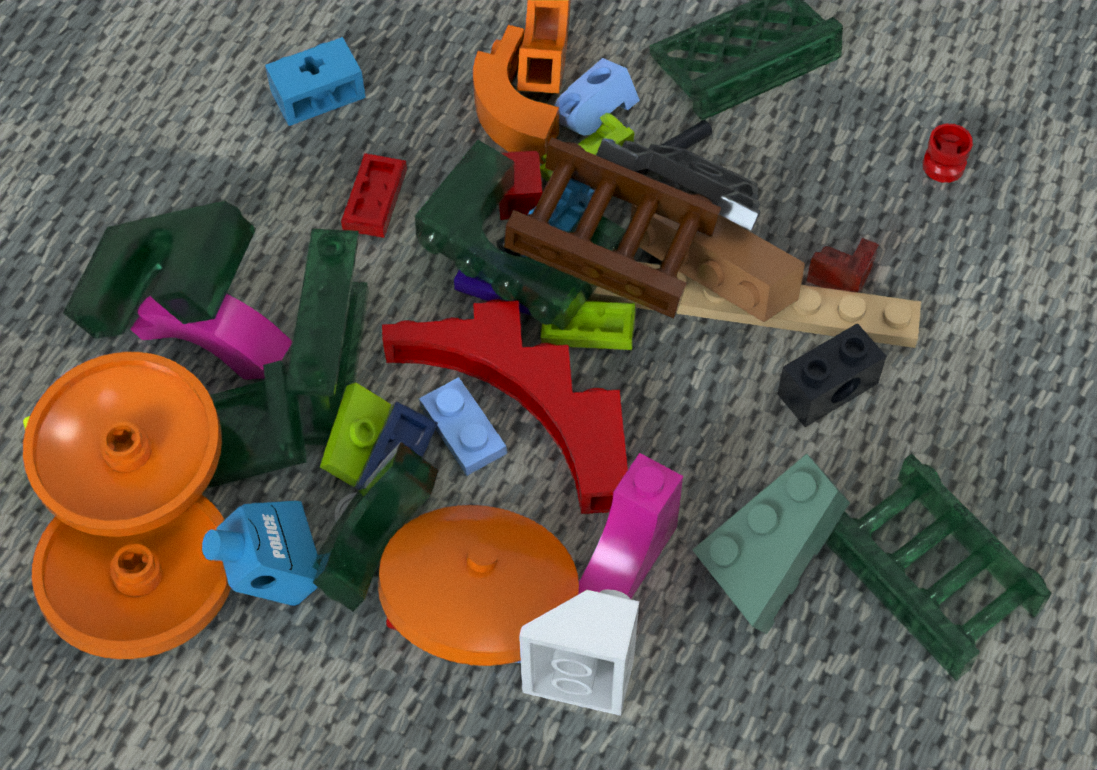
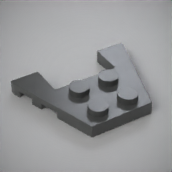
[596,138,760,230]

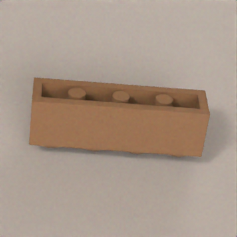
[630,204,805,322]

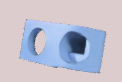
[555,58,640,136]

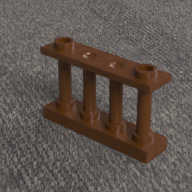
[504,137,722,319]

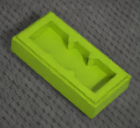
[541,299,636,350]
[320,382,392,487]

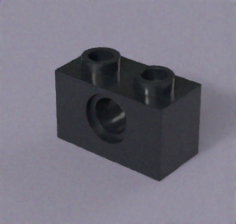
[777,323,887,427]

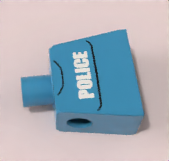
[202,501,325,606]

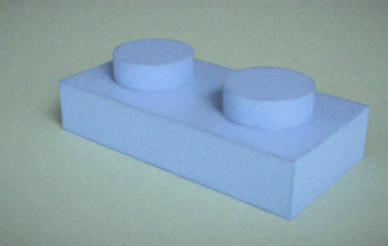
[419,377,507,476]

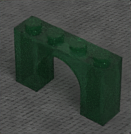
[414,140,626,330]
[63,200,256,339]

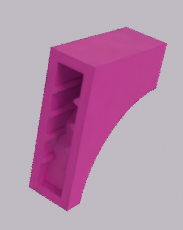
[578,453,683,600]

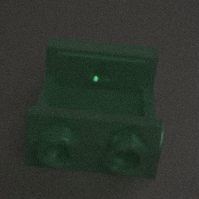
[206,360,307,489]

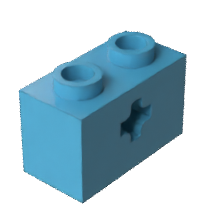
[265,37,366,126]

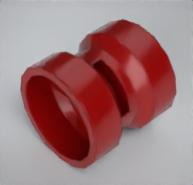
[922,124,973,183]

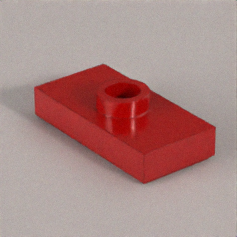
[341,153,407,238]

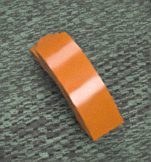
[517,0,571,94]
[473,25,559,164]

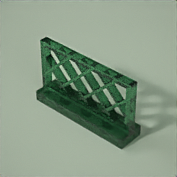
[649,0,843,121]

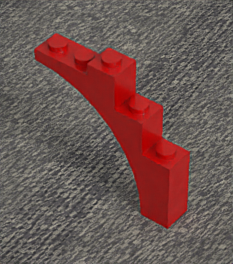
[382,299,628,514]

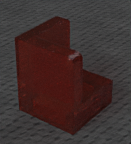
[807,238,879,293]

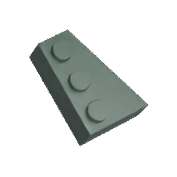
[692,454,850,634]

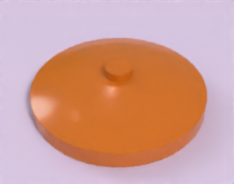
[23,352,222,537]
[32,495,231,659]
[378,505,579,666]

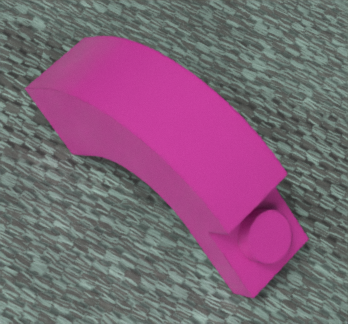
[130,279,293,380]

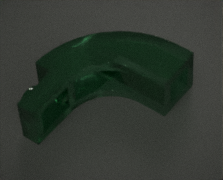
[312,442,439,612]

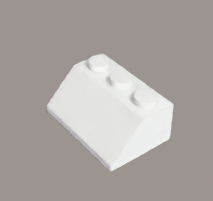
[519,589,639,716]

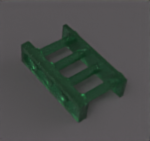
[285,228,369,446]
[825,453,1052,681]

